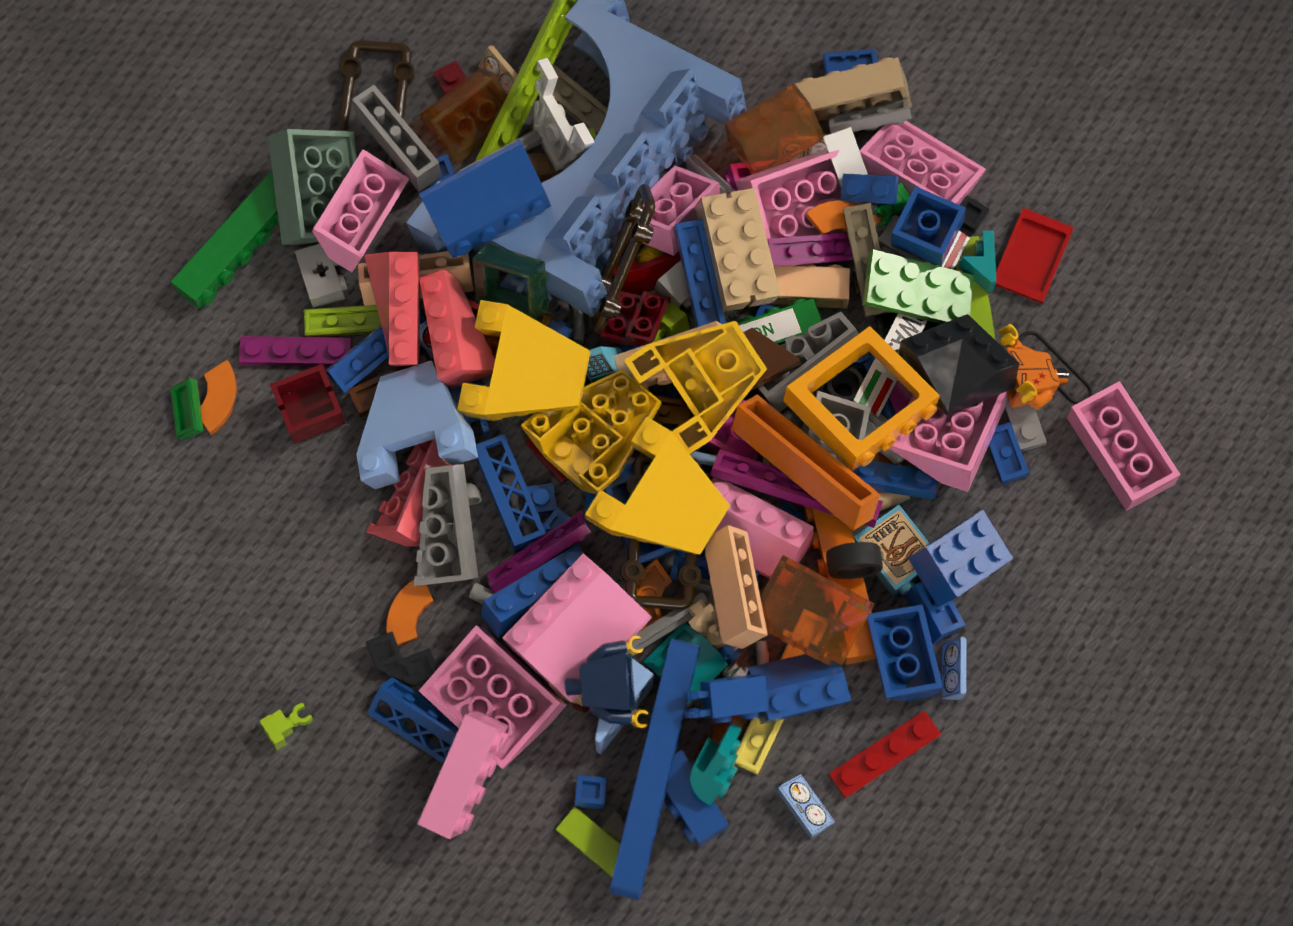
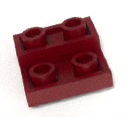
[600,291,671,346]

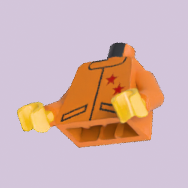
[999,324,1068,410]

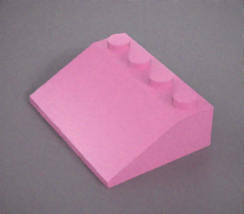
[860,121,986,205]
[735,149,847,239]
[889,391,1007,492]
[503,554,652,703]
[419,625,568,769]

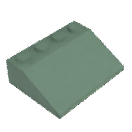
[268,129,357,245]

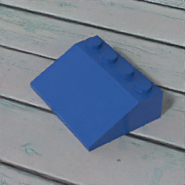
[419,140,551,259]

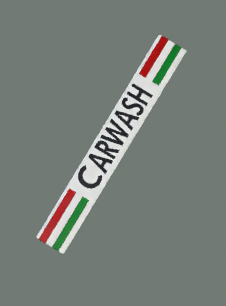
[854,231,970,417]

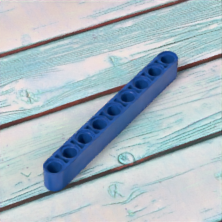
[610,639,700,900]

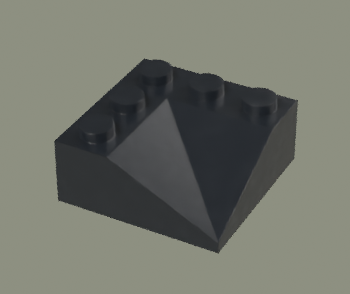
[898,314,1019,416]

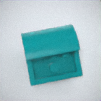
[643,623,728,704]
[690,723,742,806]

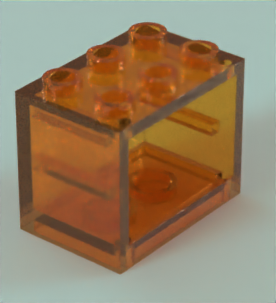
[760,555,874,666]

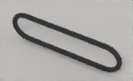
[1018,331,1093,404]

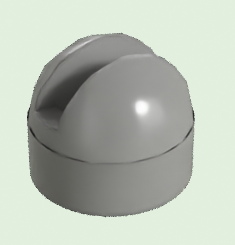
[466,483,482,506]

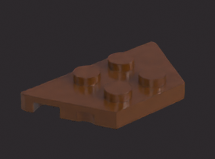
[743,328,801,393]

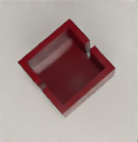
[270,364,346,444]

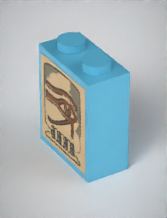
[854,505,929,597]

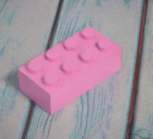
[1067,381,1181,511]
[418,711,509,839]

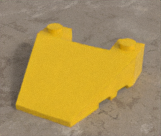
[457,300,591,421]
[624,321,767,454]
[585,416,730,555]

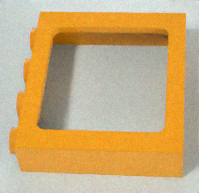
[783,326,940,471]

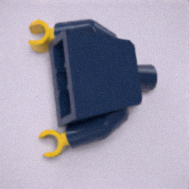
[565,636,648,728]

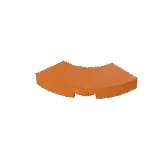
[805,201,881,235]
[200,360,237,435]
[637,559,672,631]
[386,580,434,647]

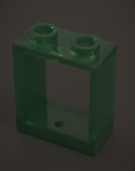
[473,244,549,320]

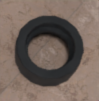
[826,542,883,579]

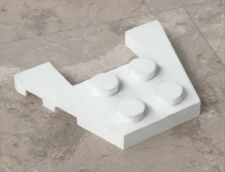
[533,58,595,172]

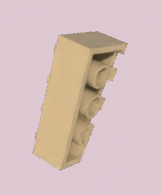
[793,57,912,123]

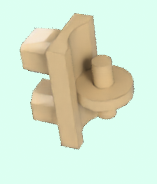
[689,599,726,648]

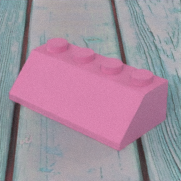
[312,149,410,272]
[711,477,814,586]

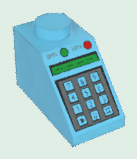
[586,346,622,383]

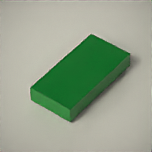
[170,378,204,440]

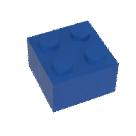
[891,186,966,267]

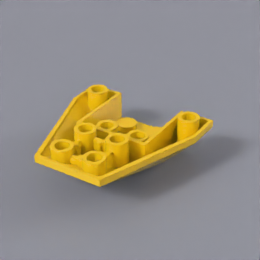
[521,369,661,494]

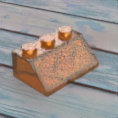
[418,68,508,164]
[725,83,824,174]

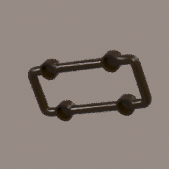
[335,40,415,170]
[588,184,656,334]
[620,453,702,610]

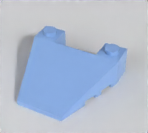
[356,361,478,489]

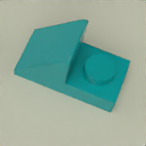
[959,231,996,292]

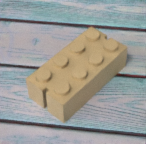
[695,188,780,312]

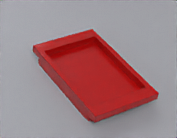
[995,208,1074,304]

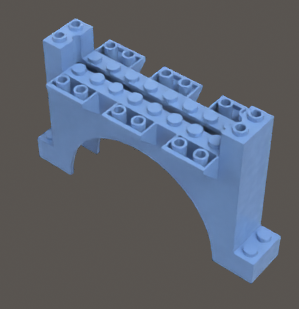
[406,0,747,317]

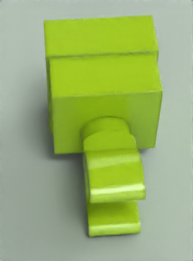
[654,302,690,342]
[260,703,313,750]

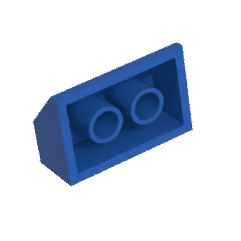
[866,605,943,701]
[747,648,851,725]

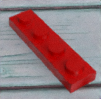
[828,710,941,799]

